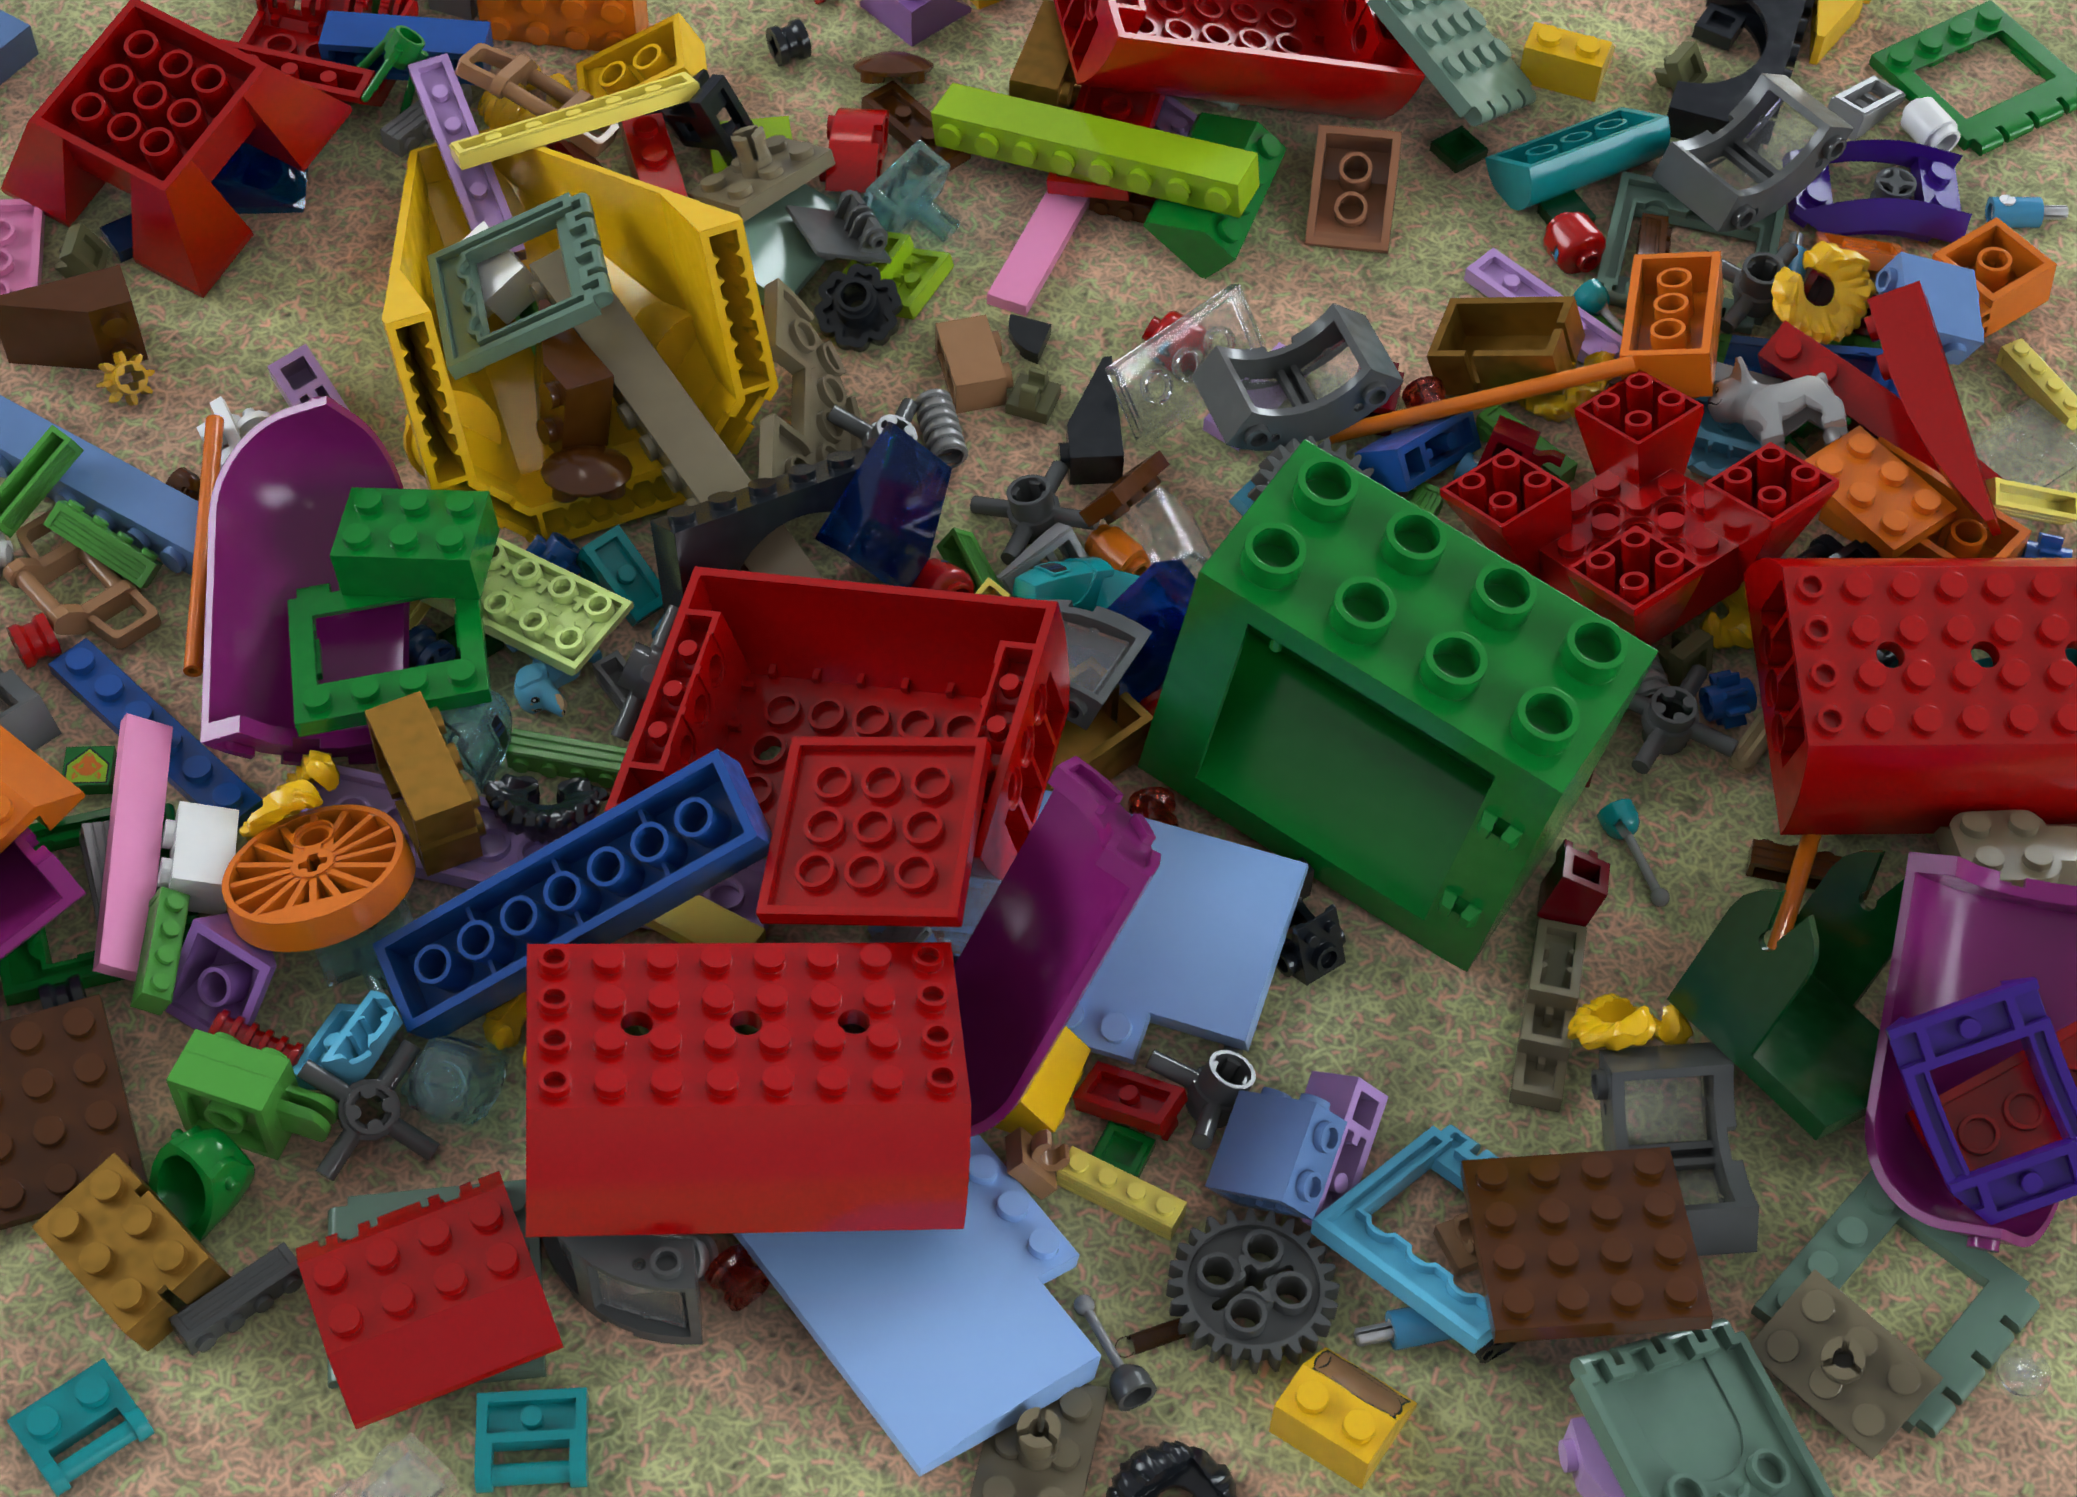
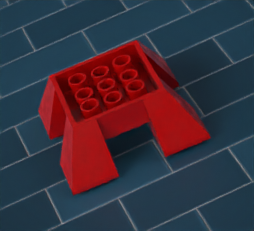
[1,0,353,298]
[1440,370,1839,646]

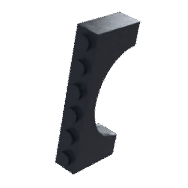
[1667,0,1815,154]
[650,437,923,614]

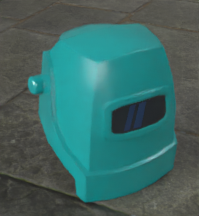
[1012,557,1114,612]

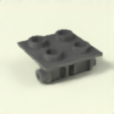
[785,190,892,264]

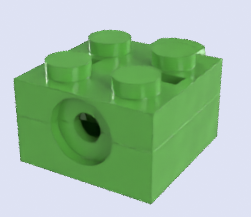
[166,1029,338,1160]

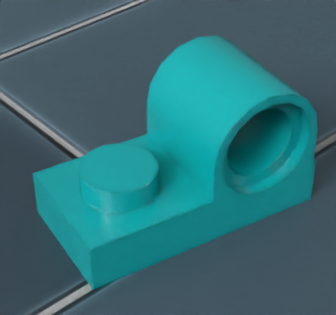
[576,524,663,627]

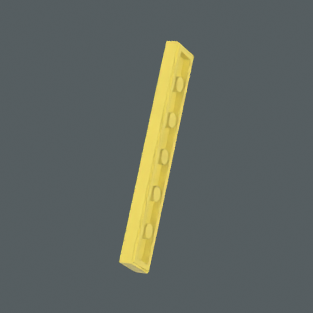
[449,72,700,170]

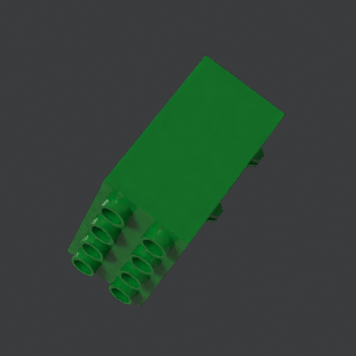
[1138,439,1658,972]

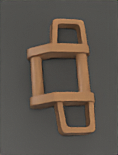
[455,43,619,157]
[3,509,161,649]

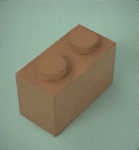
[935,315,1013,414]

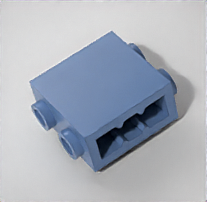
[1875,252,1984,365]
[1205,1087,1347,1220]

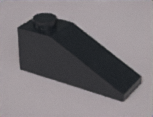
[1058,356,1124,485]

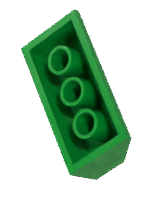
[1143,112,1287,279]

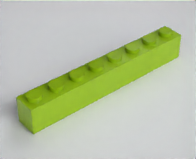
[931,82,1260,218]

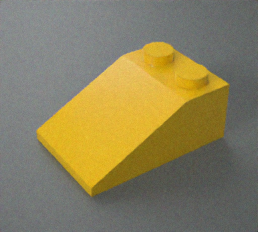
[576,12,707,99]

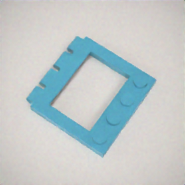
[1310,1125,1499,1354]

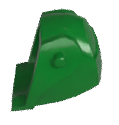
[148,1125,255,1242]

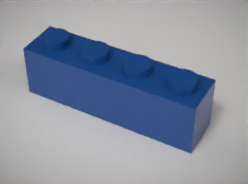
[318,10,494,86]

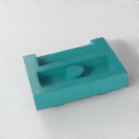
[6,1358,155,1497]
[474,1387,589,1493]

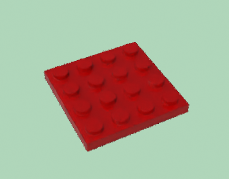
[756,737,992,927]

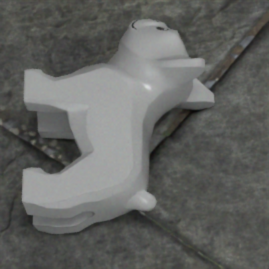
[1707,356,1848,450]

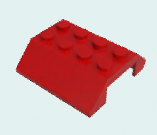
[220,0,419,107]
[296,1171,564,1430]

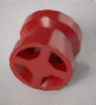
[6,612,62,670]

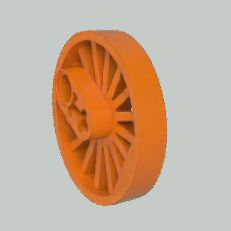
[222,804,416,952]

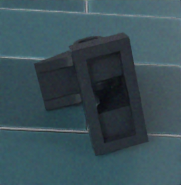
[659,69,754,166]
[1277,857,1346,986]

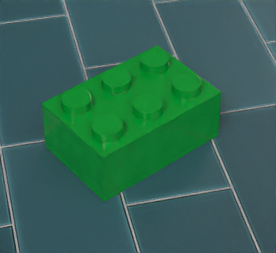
[330,487,500,599]

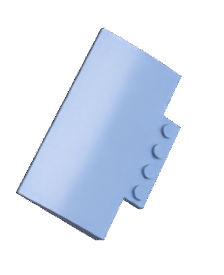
[867,790,1309,1065]
[733,1134,1101,1477]

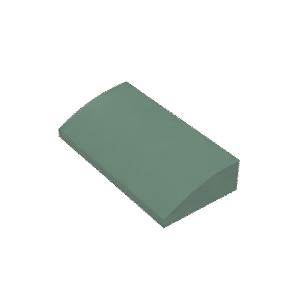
[744,184,838,306]

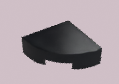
[1008,314,1052,364]

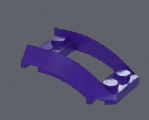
[1783,139,1972,244]
[1885,977,2077,1225]

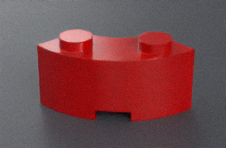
[819,108,890,193]

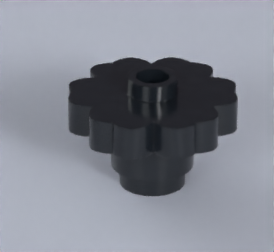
[814,264,903,352]

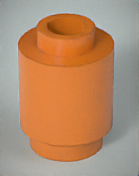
[1085,524,1151,577]

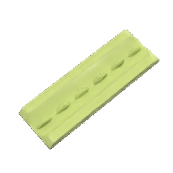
[420,537,634,676]

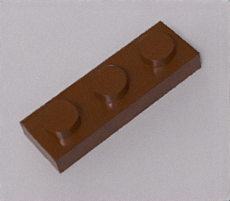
[861,80,971,177]
[1079,450,1170,527]

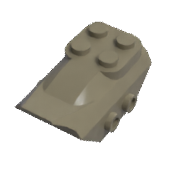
[1934,810,2077,887]

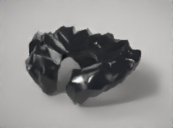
[483,774,610,844]
[1106,1440,1236,1497]

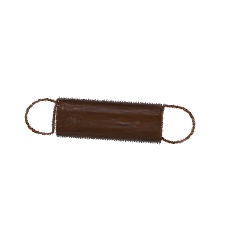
[1115,1318,1186,1358]

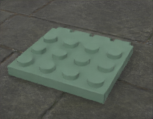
[1367,0,1537,126]
[1569,1318,1834,1497]

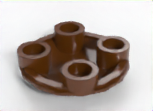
[853,51,934,84]
[541,445,633,503]

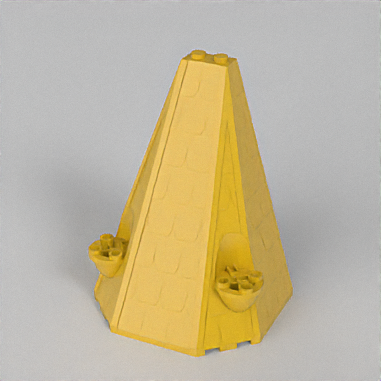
[382,128,779,543]

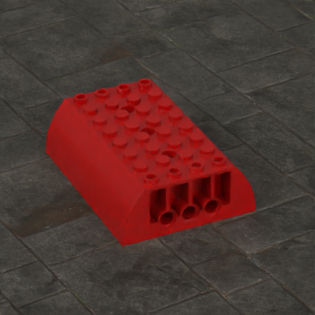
[1053,0,1426,121]
[1743,558,2077,835]
[604,566,1070,880]
[526,942,971,1237]

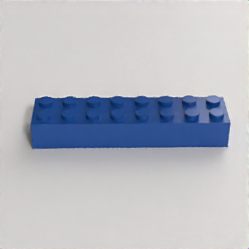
[372,749,772,1041]

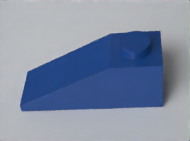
[1354,411,1482,493]

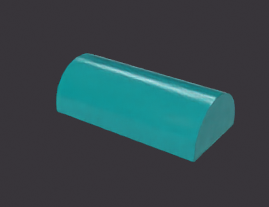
[1485,107,1670,211]

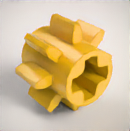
[96,351,155,406]

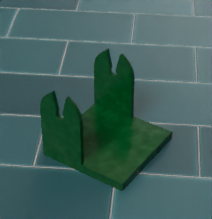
[1667,850,1905,1141]

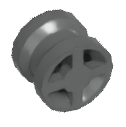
[1870,167,1917,199]

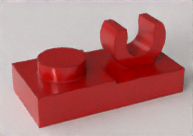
[1072,1061,1188,1141]

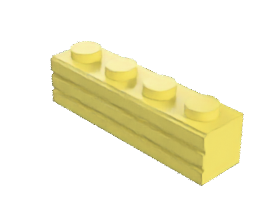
[1995,338,2077,434]
[1985,477,2077,525]
[1056,1146,1187,1241]

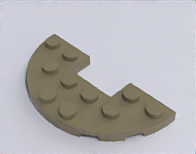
[758,278,862,478]

